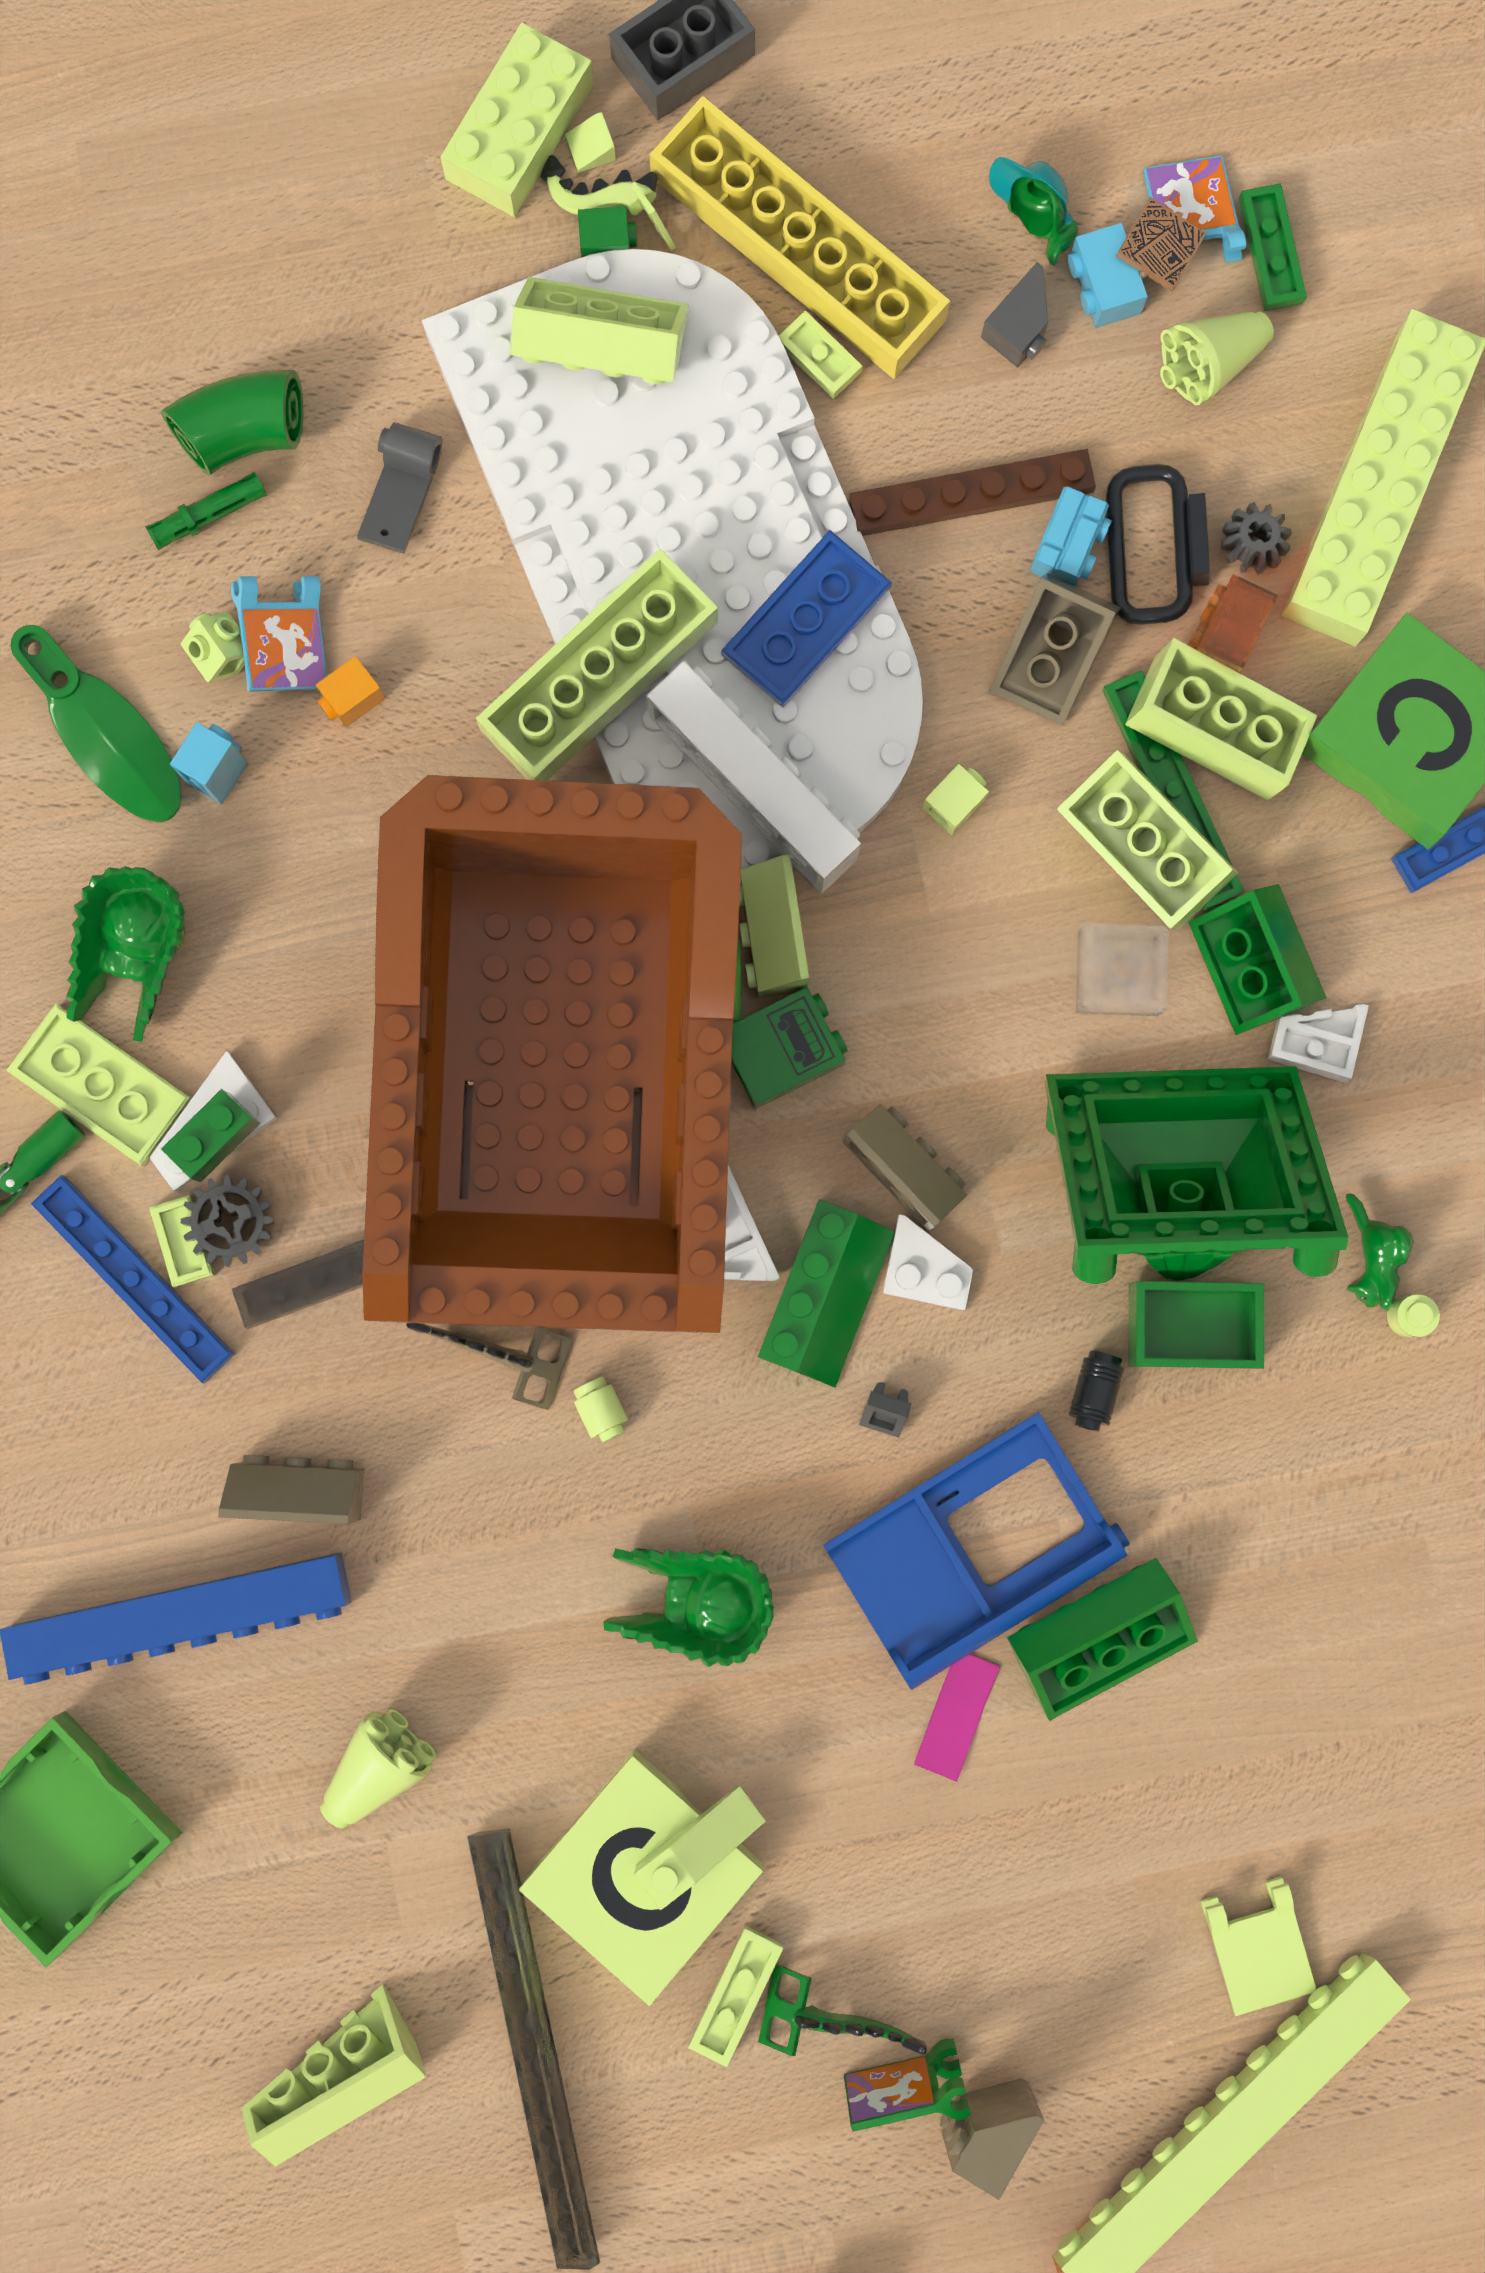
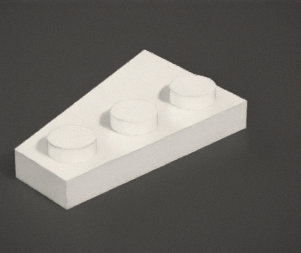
[149,1051,278,1192]

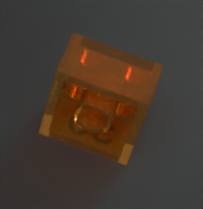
[1187,574,1278,673]

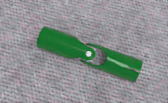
[0,1109,86,1215]

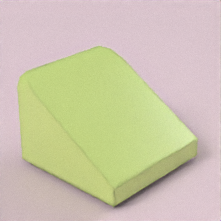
[565,112,616,173]

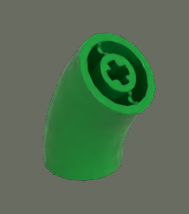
[160,370,304,476]

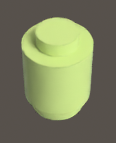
[1387,1294,1440,1337]
[573,1377,629,1443]

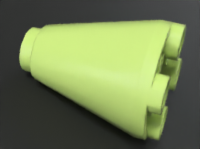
[1160,311,1274,405]
[320,1709,436,1829]

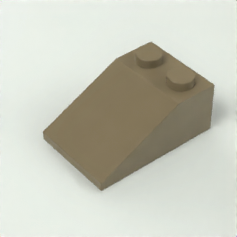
[989,573,1121,726]

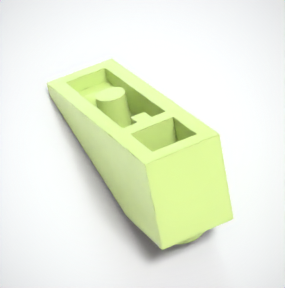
[634,1785,766,1911]

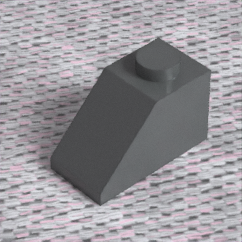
[981,262,1048,368]

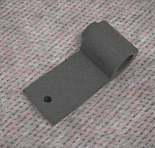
[357,422,443,554]

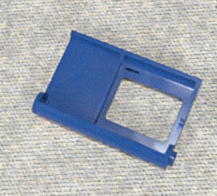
[823,1412,1130,1690]

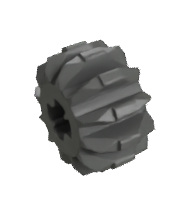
[1221,502,1292,575]

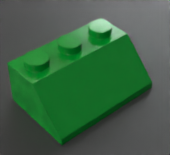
[1188,884,1327,1035]

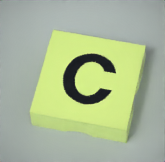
[519,1749,763,2006]

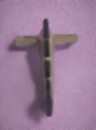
[406,1323,573,1410]

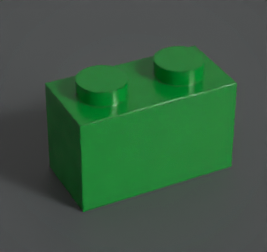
[161,1089,260,1182]

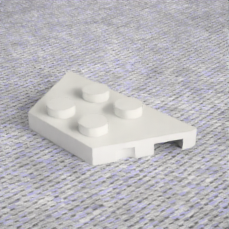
[724,1165,780,1281]

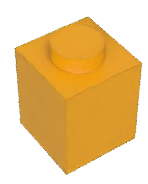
[316,656,385,727]

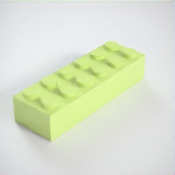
[476,548,718,781]

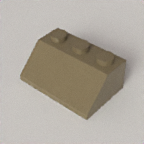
[842,1104,967,1232]
[218,1455,364,1524]
[940,2078,1044,2200]

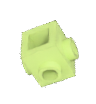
[180,611,245,683]

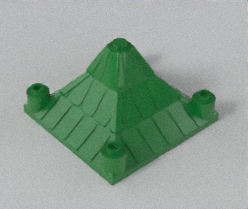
[1045,1066,1348,1284]

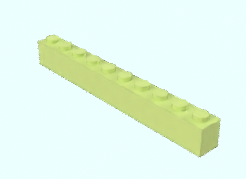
[1053,1953,1411,2273]

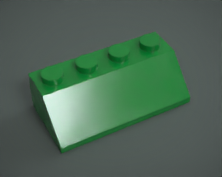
[757,1199,895,1388]
[1007,1558,1198,1721]

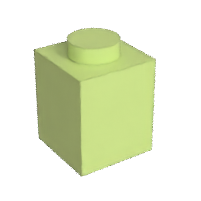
[922,764,989,836]

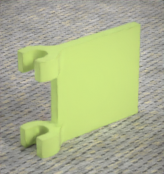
[1200,1876,1317,2016]

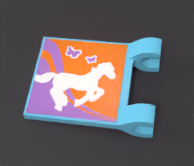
[1143,155,1246,263]
[231,576,327,692]

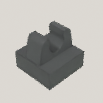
[859,1382,911,1438]

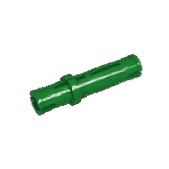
[145,472,267,550]

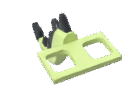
[541,155,676,251]

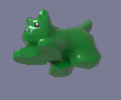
[1346,1193,1414,1310]

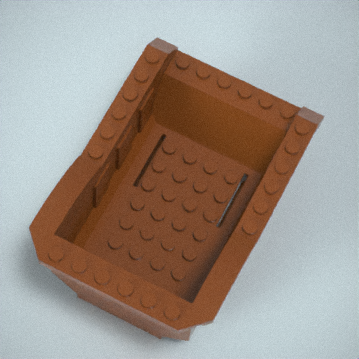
[362,775,742,1333]

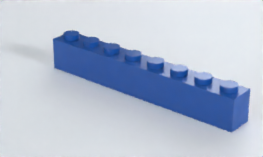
[0,1552,352,1685]

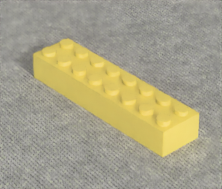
[649,96,950,379]

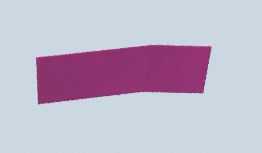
[914,1654,1000,1782]

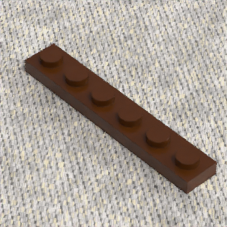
[849,449,1096,536]

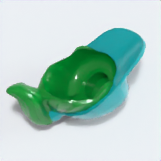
[989,157,1078,266]

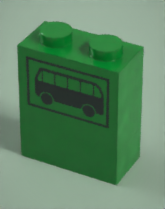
[731,987,848,1110]

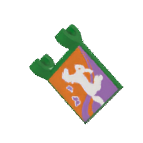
[844,2039,971,2132]

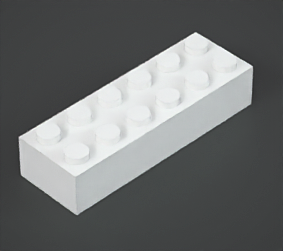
[647,661,861,894]

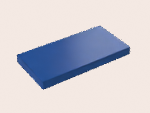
[721,530,892,708]

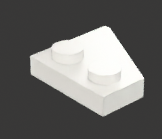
[1267,1004,1369,1083]
[882,1214,973,1311]

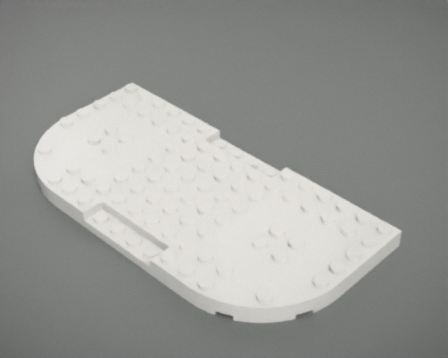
[421,249,923,884]

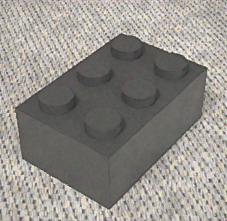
[609,0,755,121]

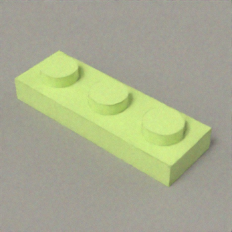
[688,1925,784,2067]

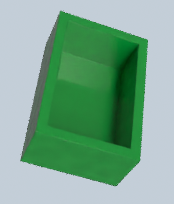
[1128,1281,1264,1369]

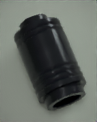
[1069,1350,1124,1432]

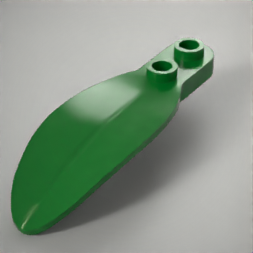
[10,625,182,822]

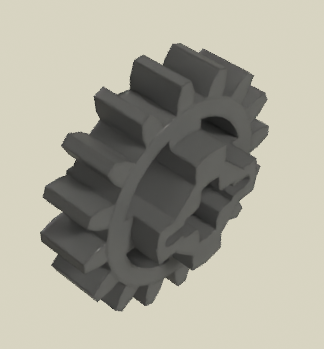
[181,1175,274,1267]

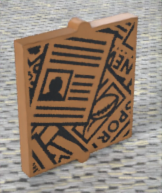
[1116,197,1206,292]

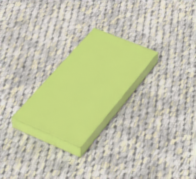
[6,1003,192,1166]

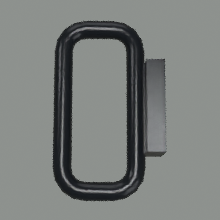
[1106,464,1210,625]

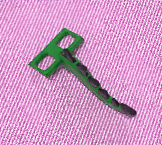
[758,1964,927,2056]

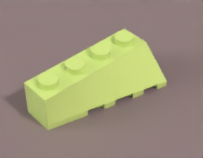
[241,1984,427,2167]

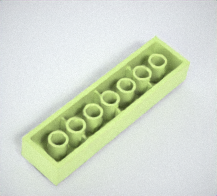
[1281,309,1485,647]

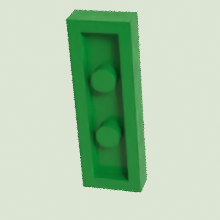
[1239,183,1307,311]

